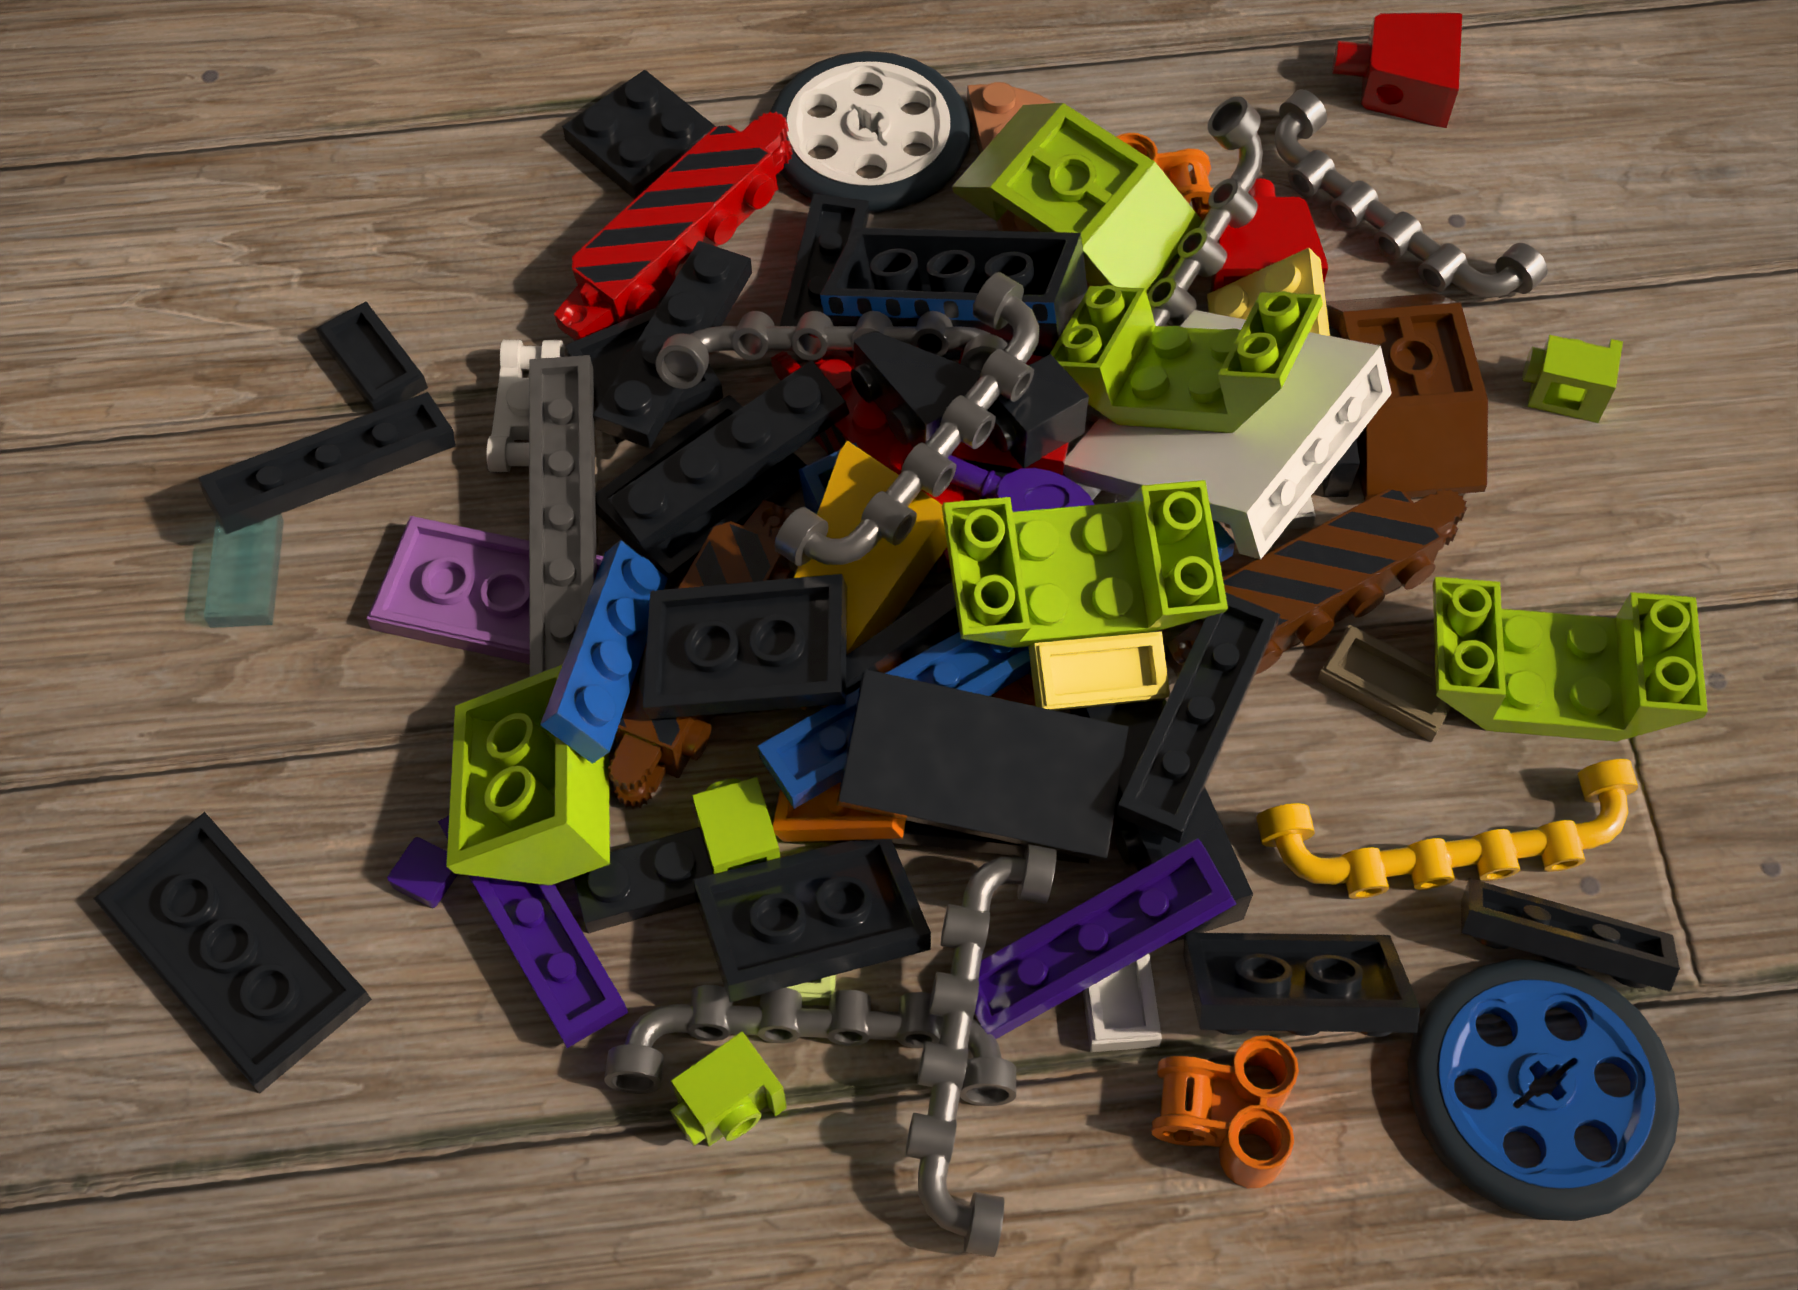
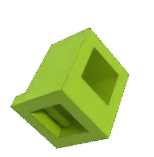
[1522,335,1623,423]
[670,1031,787,1147]

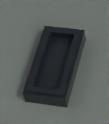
[316,301,428,412]

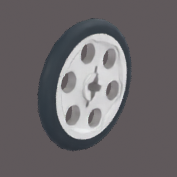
[770,51,972,213]

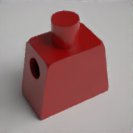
[1332,13,1462,128]
[1210,178,1328,293]

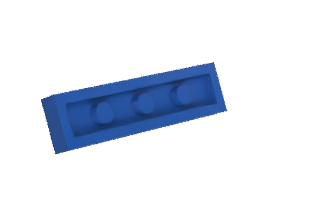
[540,540,668,764]

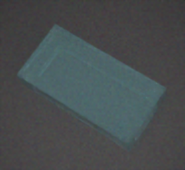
[204,514,284,628]

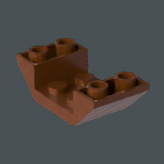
[1326,293,1488,501]

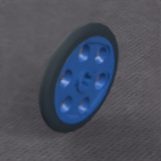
[1407,959,1680,1221]

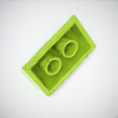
[447,664,610,885]

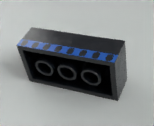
[820,228,1088,359]

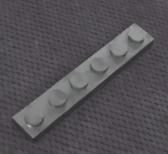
[529,355,597,677]

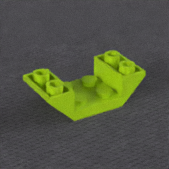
[952,103,1203,294]
[1050,285,1323,433]
[942,480,1228,648]
[1433,577,1708,742]

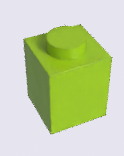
[692,777,780,874]

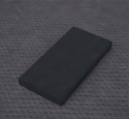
[836,669,1128,862]
[93,812,372,1093]

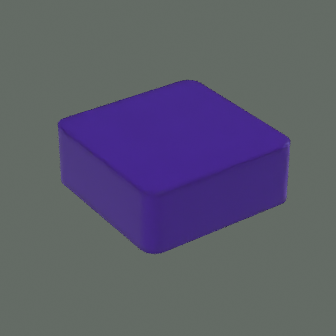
[387,837,458,908]

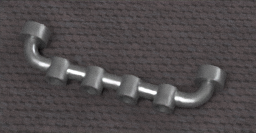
[1274,89,1548,298]
[1148,96,1263,327]
[774,272,1039,566]
[656,311,1008,389]
[905,844,1056,1257]
[604,985,1016,1106]

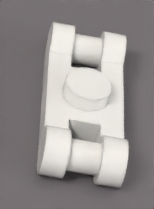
[487,340,565,472]

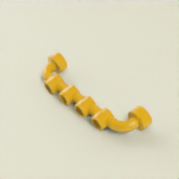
[1256,759,1638,899]

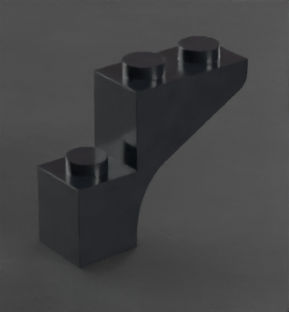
[851,332,1089,468]

